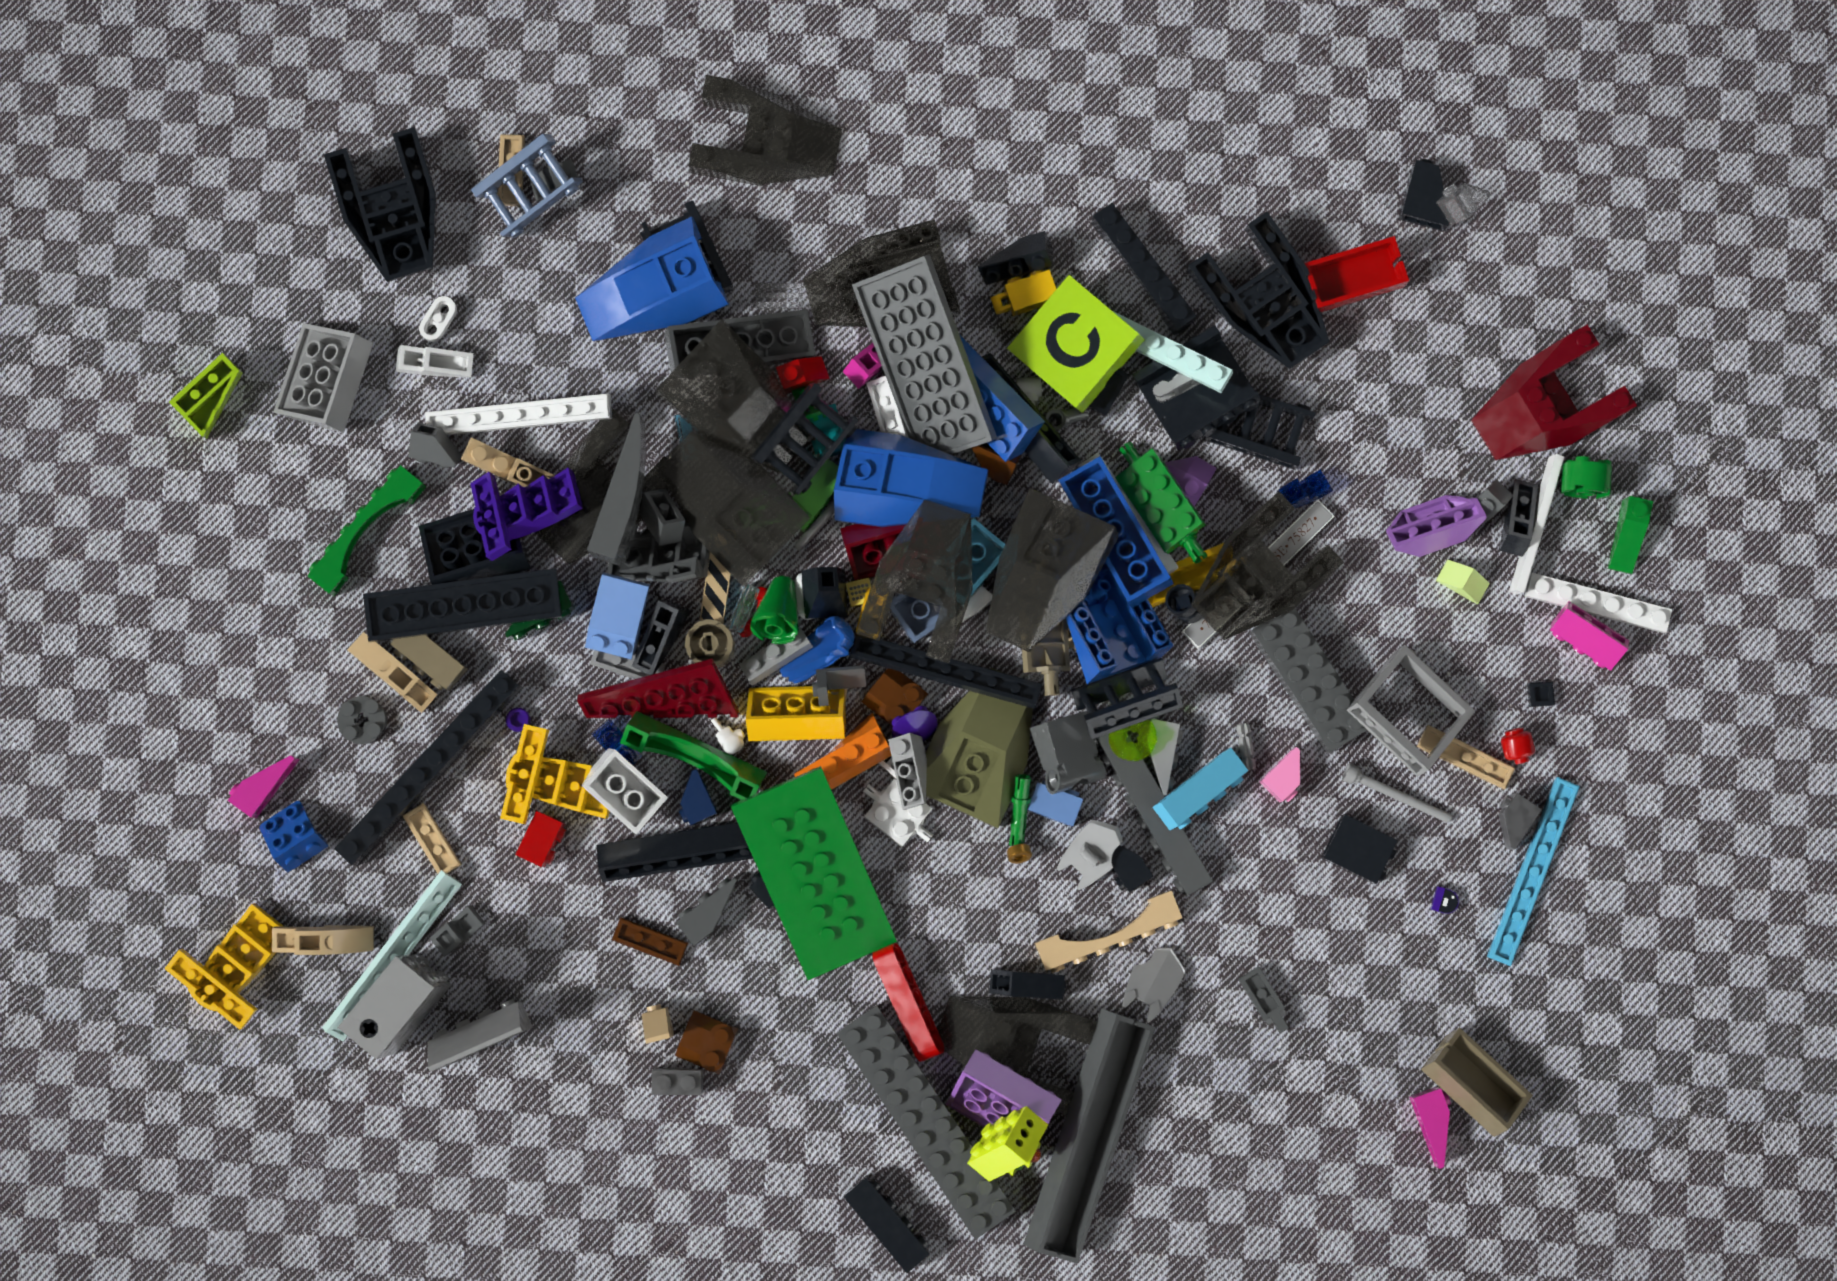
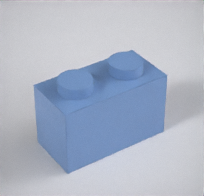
[1027,780,1083,827]

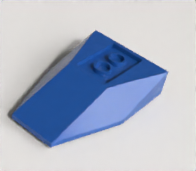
[1049,530,1174,684]

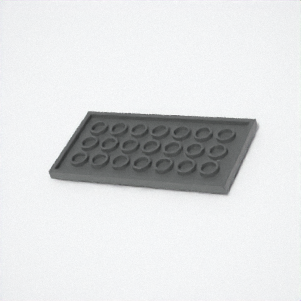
[852,254,997,455]

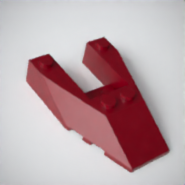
[1471,324,1637,461]

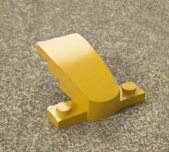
[500,724,610,825]
[165,903,283,1030]

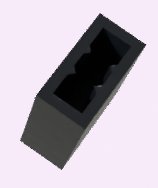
[1321,814,1398,884]

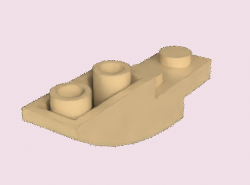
[461,438,555,487]
[347,632,437,713]
[272,925,374,955]

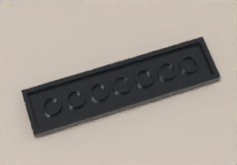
[363,568,562,642]

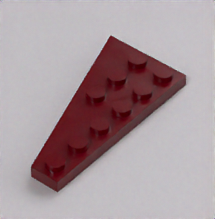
[577,658,739,718]

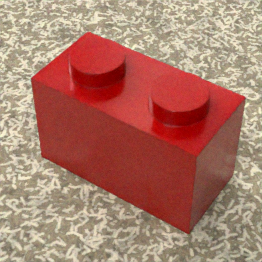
[515,811,567,868]

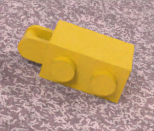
[990,269,1056,317]

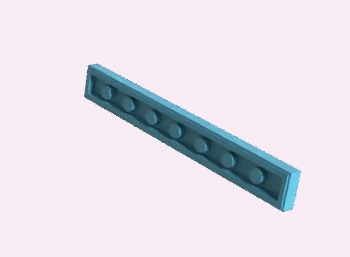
[1487,777,1580,966]

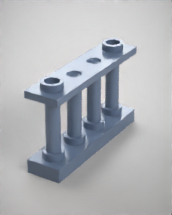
[471,134,583,238]

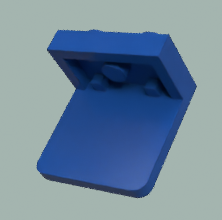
[259,801,328,873]

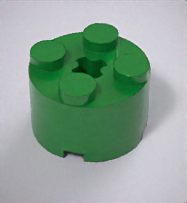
[1561,456,1612,499]

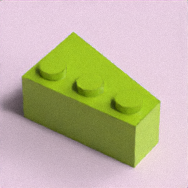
[169,353,243,439]

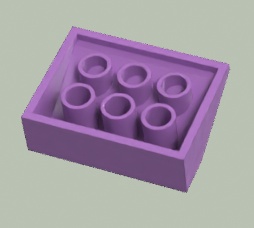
[946,1049,1062,1127]

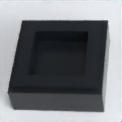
[1527,681,1555,707]

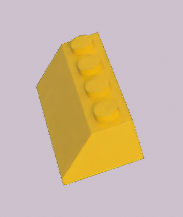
[746,686,846,741]

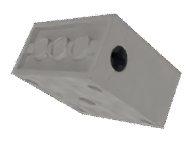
[337,954,452,1059]

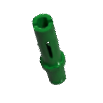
[1009,774,1031,846]

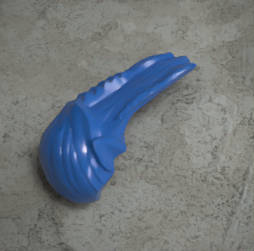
[779,616,854,684]

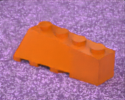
[794,713,891,790]

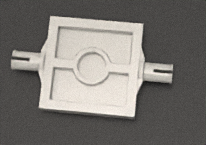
[863,779,934,847]

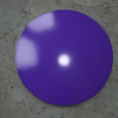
[892,706,938,742]

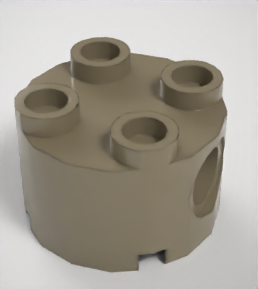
[685,619,735,668]

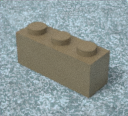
[390,635,468,691]

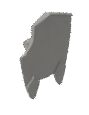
[1057,820,1123,890]
[1122,948,1186,1023]

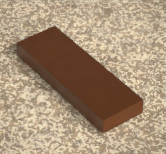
[612,917,689,966]

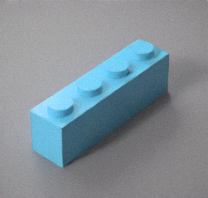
[1152,748,1248,830]

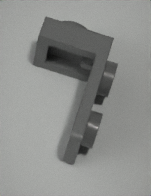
[812,665,866,706]

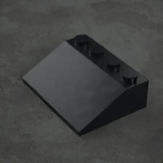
[418,509,531,585]

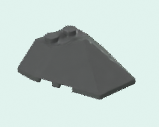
[607,507,711,582]

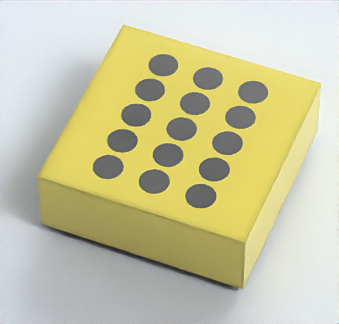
[846,578,874,607]

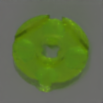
[1108,719,1157,762]

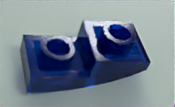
[1277,469,1334,510]
[591,718,643,765]

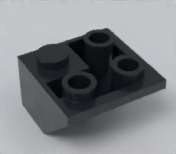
[802,567,848,619]

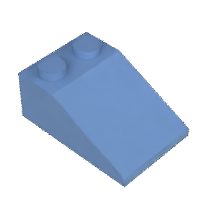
[585,572,650,660]

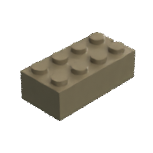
[1421,1027,1533,1137]

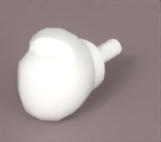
[711,718,745,755]

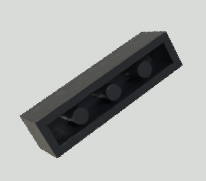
[843,1175,930,1273]

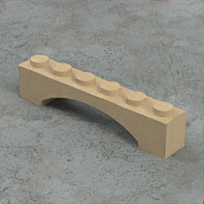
[1034,891,1182,973]

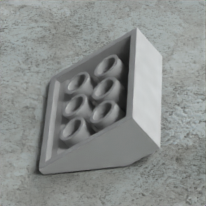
[273,323,373,433]
[428,999,533,1072]

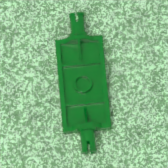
[1115,442,1207,564]

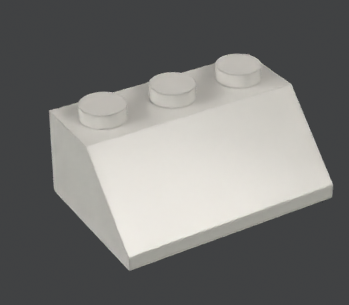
[582,748,668,834]

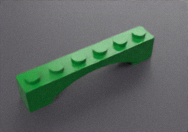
[307,465,427,596]
[620,711,767,800]

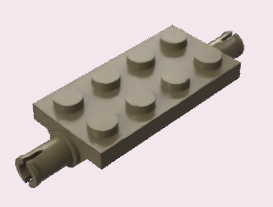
[1017,550,1071,696]

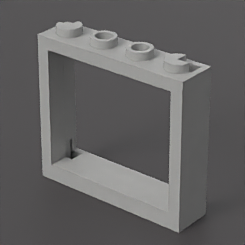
[1347,645,1475,777]

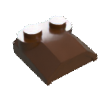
[861,668,929,727]
[675,1010,739,1075]

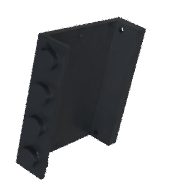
[1132,325,1261,451]

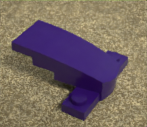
[470,467,583,561]

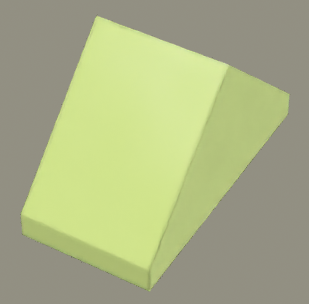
[1436,560,1490,604]

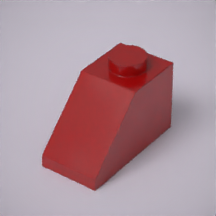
[776,356,830,395]

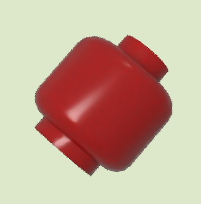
[1501,727,1535,764]

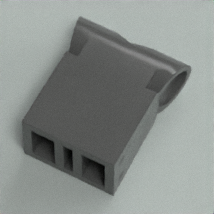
[1030,711,1106,794]

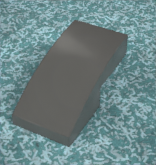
[430,905,486,957]

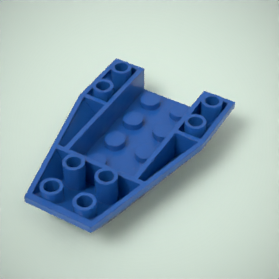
[575,217,729,342]
[834,429,988,527]

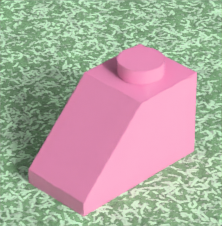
[1259,747,1300,802]

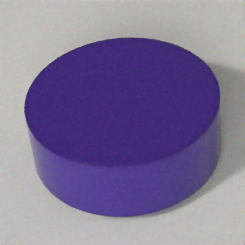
[506,708,531,732]

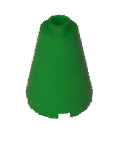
[750,575,799,644]

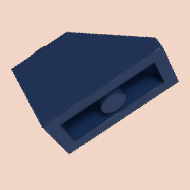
[679,769,718,826]

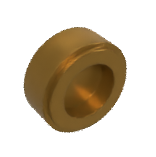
[1007,844,1032,864]

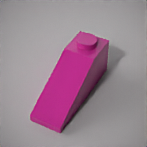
[843,343,883,389]
[227,755,300,818]
[1409,1087,1451,1169]

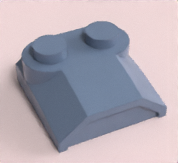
[887,577,954,644]

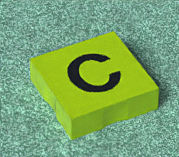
[1007,275,1145,413]

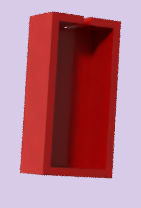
[1304,236,1409,313]

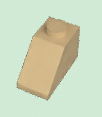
[642,1004,674,1044]

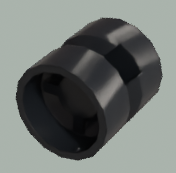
[1165,584,1206,624]

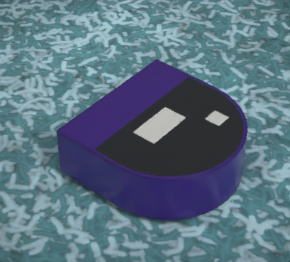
[1430,886,1459,914]

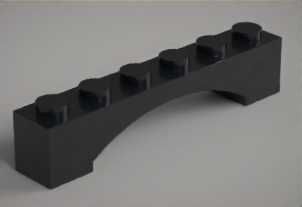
[1091,203,1196,336]

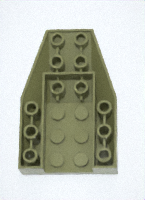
[925,668,1033,829]

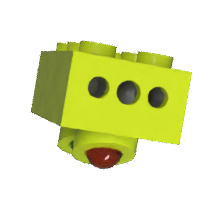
[967,1106,1048,1182]

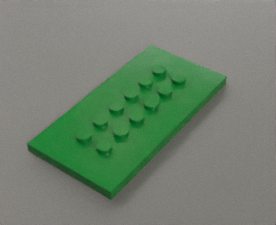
[730,766,897,980]

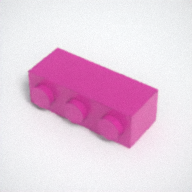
[1550,601,1629,671]

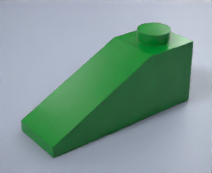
[1608,496,1653,574]

